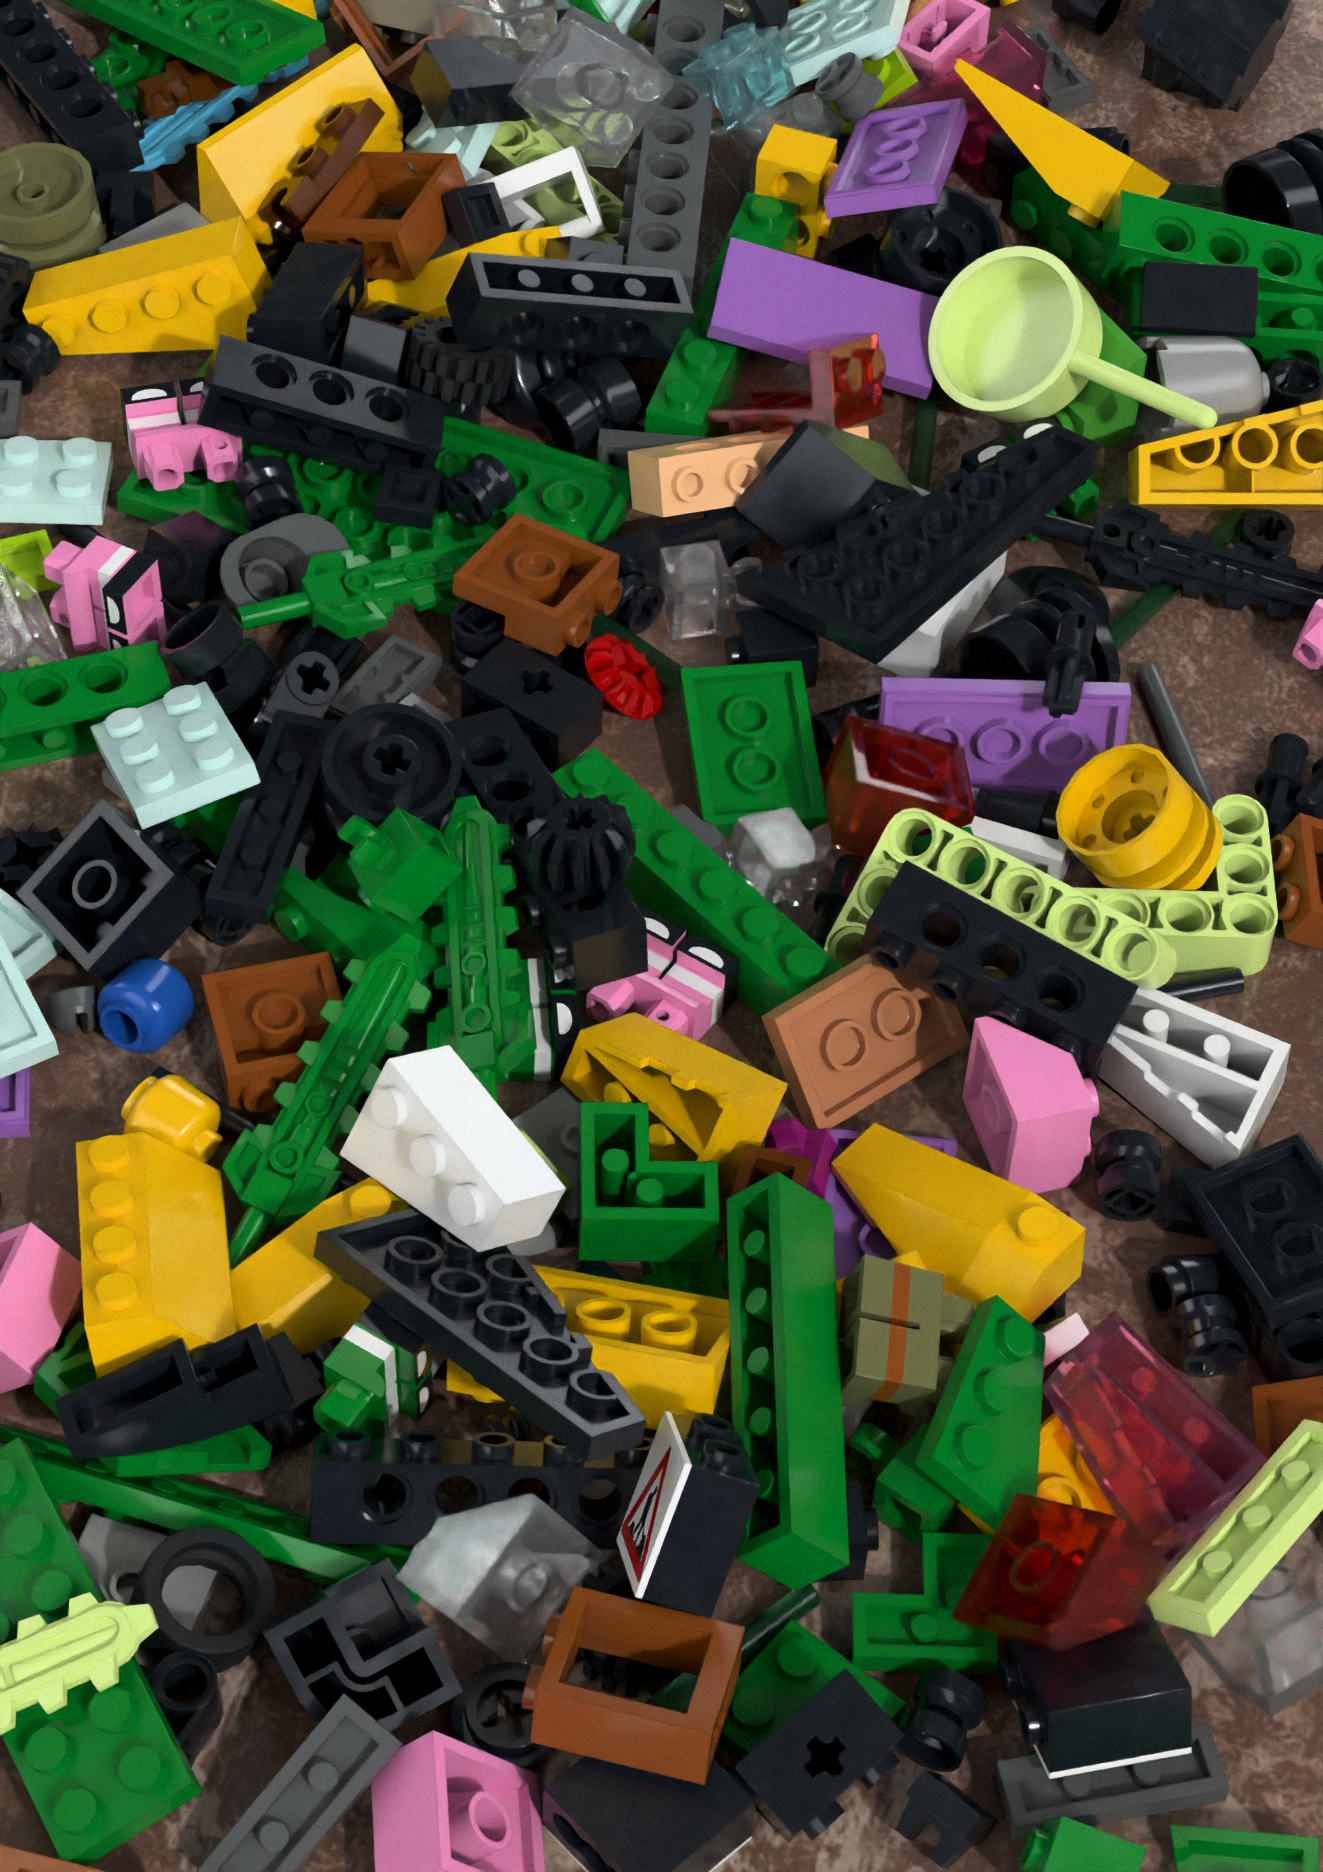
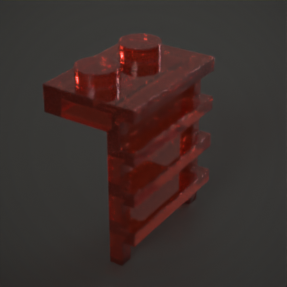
[707,333,886,433]

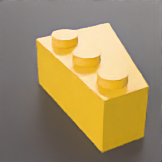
[560,1012,788,1192]

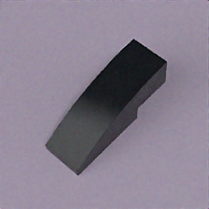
[54,1323,296,1459]

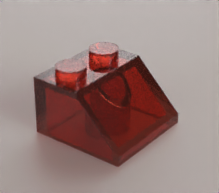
[822,714,976,854]
[951,1492,1167,1652]

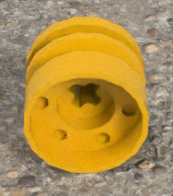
[1056,743,1223,891]

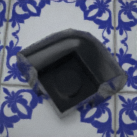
[260,1555,464,1731]

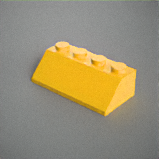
[196,43,403,253]
[76,1132,236,1379]
[447,1264,732,1430]

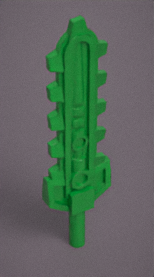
[234,514,588,640]
[427,795,537,1104]
[222,933,432,1270]

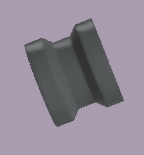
[815,52,884,123]

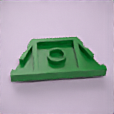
[34,1321,273,1477]

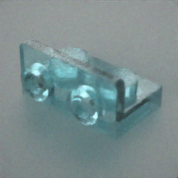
[682,22,795,130]

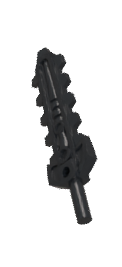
[1028,501,1323,622]

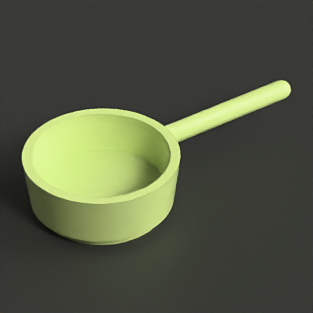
[928,246,1218,430]

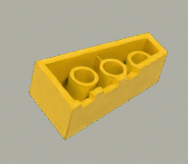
[22,216,273,355]
[1128,399,1323,511]

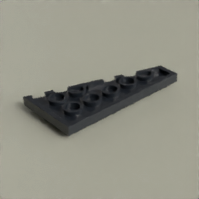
[735,424,1105,665]
[313,1207,647,1462]

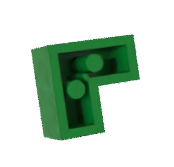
[577,1102,719,1262]

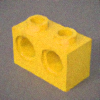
[754,124,838,258]

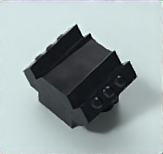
[1135,0,1295,112]

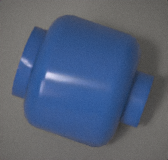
[97,957,194,1054]

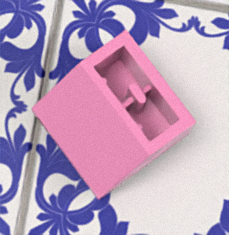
[860,0,991,105]

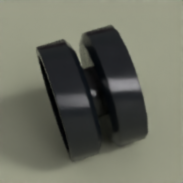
[319,702,462,856]

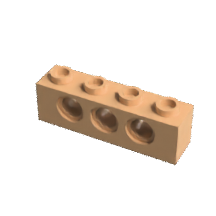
[627,419,869,517]

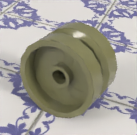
[0,142,106,282]

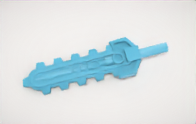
[130,0,331,171]

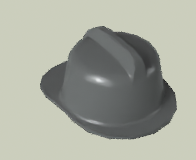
[220,513,350,608]

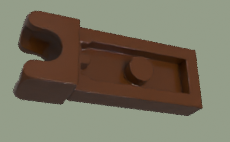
[258,98,385,240]

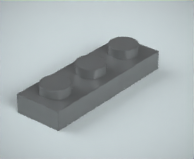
[197,1694,404,1872]
[994,1722,1230,1841]

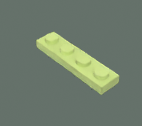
[1148,1419,1323,1637]

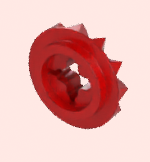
[584,632,666,720]

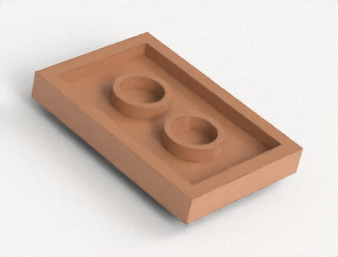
[761,935,971,1130]

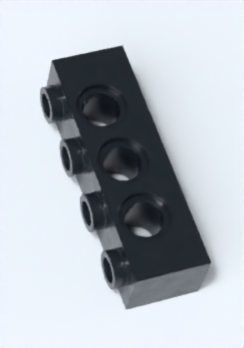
[445,252,694,359]
[197,334,446,477]
[859,860,1139,1076]

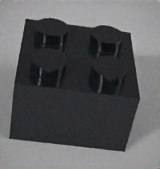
[16,798,206,983]

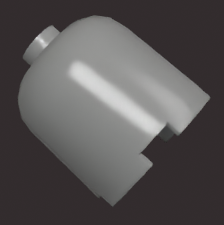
[1133,336,1270,444]

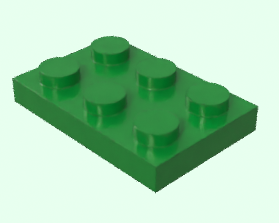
[679,660,827,837]

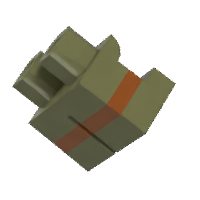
[839,1254,974,1416]

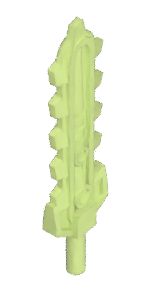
[0,1592,159,1735]

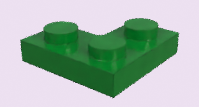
[850,1532,998,1675]
[718,1619,906,1761]

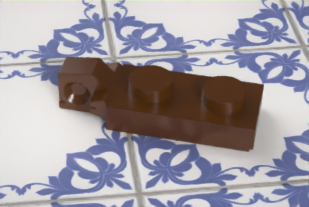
[135,58,288,120]

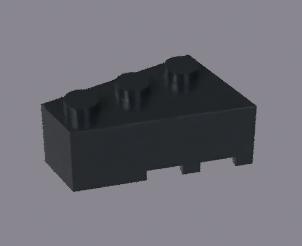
[246,242,368,369]

